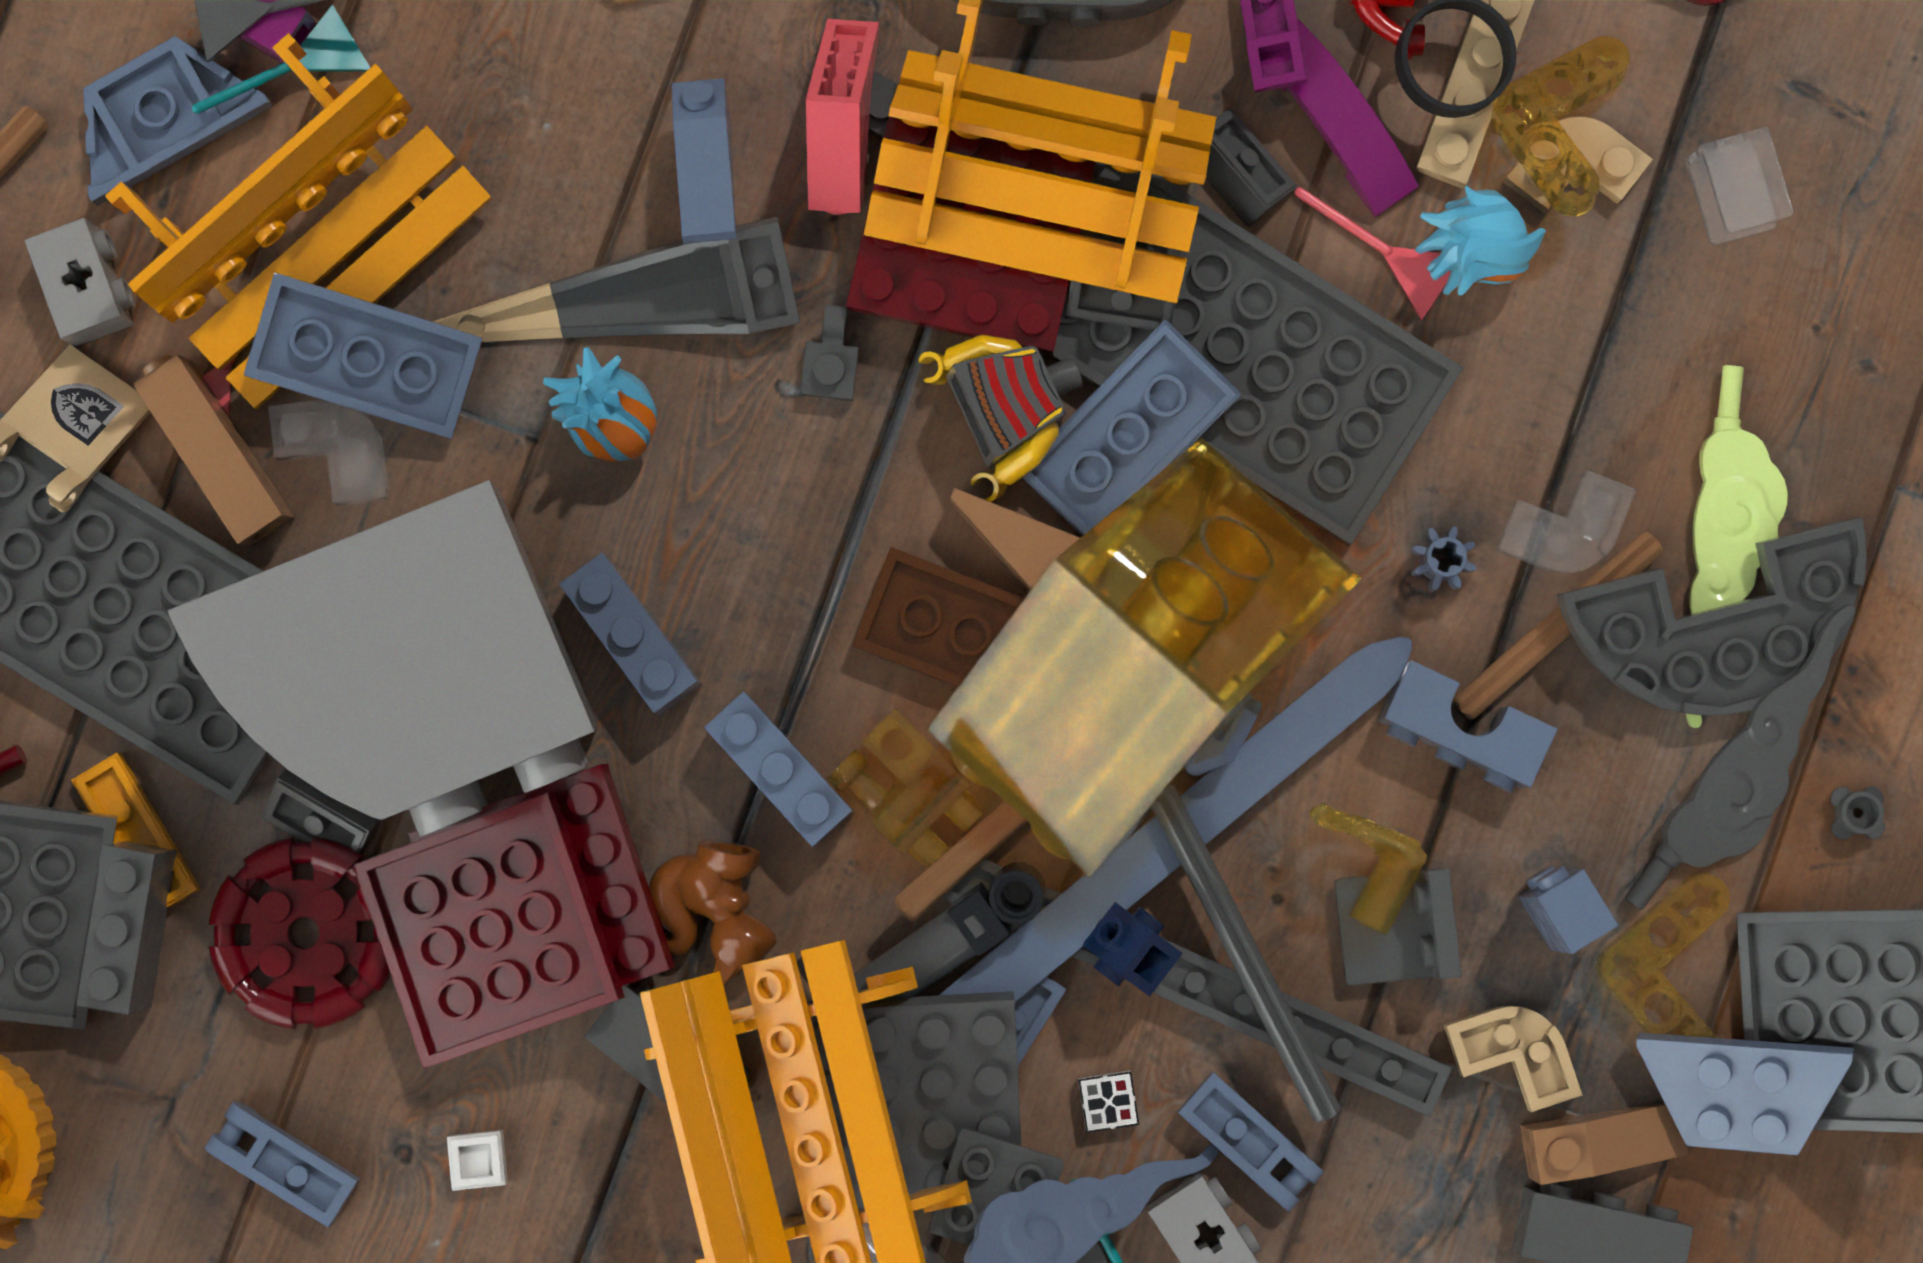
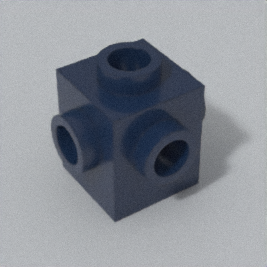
[1082,902,1183,997]

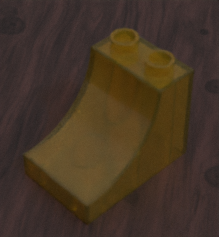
[927,438,1362,877]

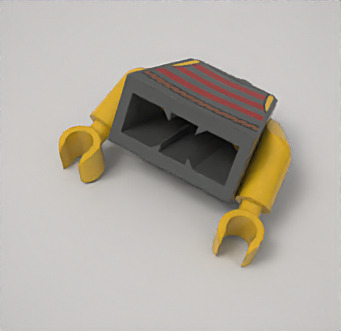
[918,335,1082,502]

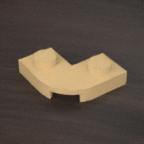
[1503,117,1653,213]
[1443,1006,1583,1112]

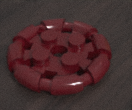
[208,837,391,1030]

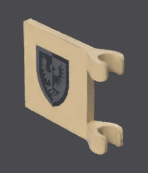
[0,345,151,512]

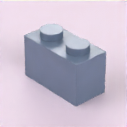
[1518,865,1619,954]

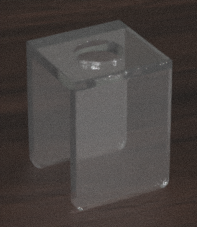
[1685,126,1793,246]

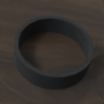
[1395,0,1517,118]

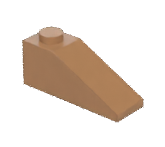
[950,488,1103,614]
[1520,1102,1689,1185]

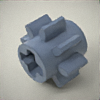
[1409,526,1477,592]

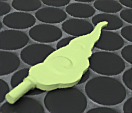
[1686,365,1788,728]

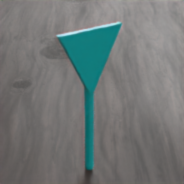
[192,4,370,114]

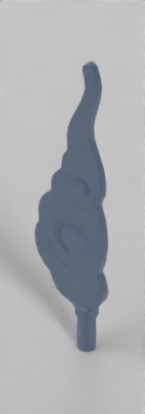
[964,1145,1218,1263]

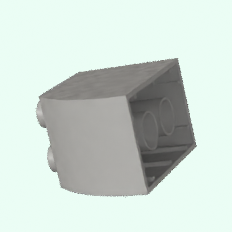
[167,480,598,836]

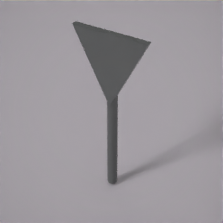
[194,0,324,62]

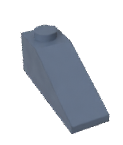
[672,78,737,244]

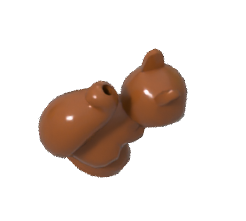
[649,841,777,984]

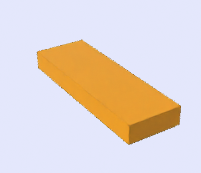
[71,752,201,909]

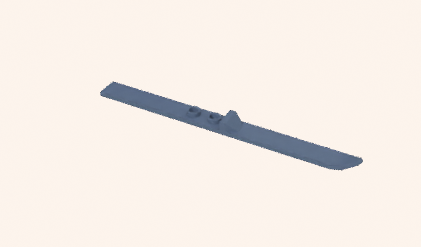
[939,637,1412,1002]

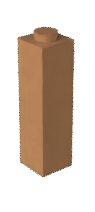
[133,354,295,546]

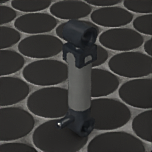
[797,862,1045,1003]

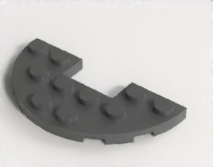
[1556,517,1867,716]

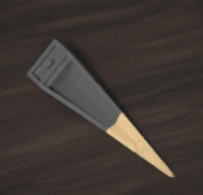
[432,217,800,342]

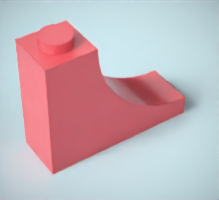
[806,19,879,215]

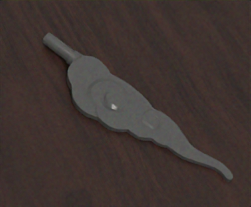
[1625,604,1856,910]

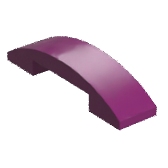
[1240,0,1307,93]
[1282,18,1419,218]

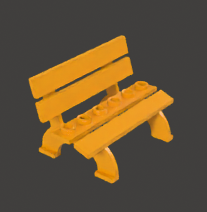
[864,0,1217,304]
[105,33,493,410]
[640,939,972,1263]

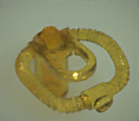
[1309,803,1427,936]

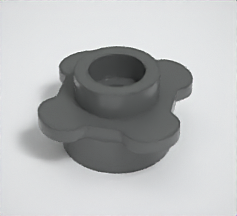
[1830,786,1885,840]

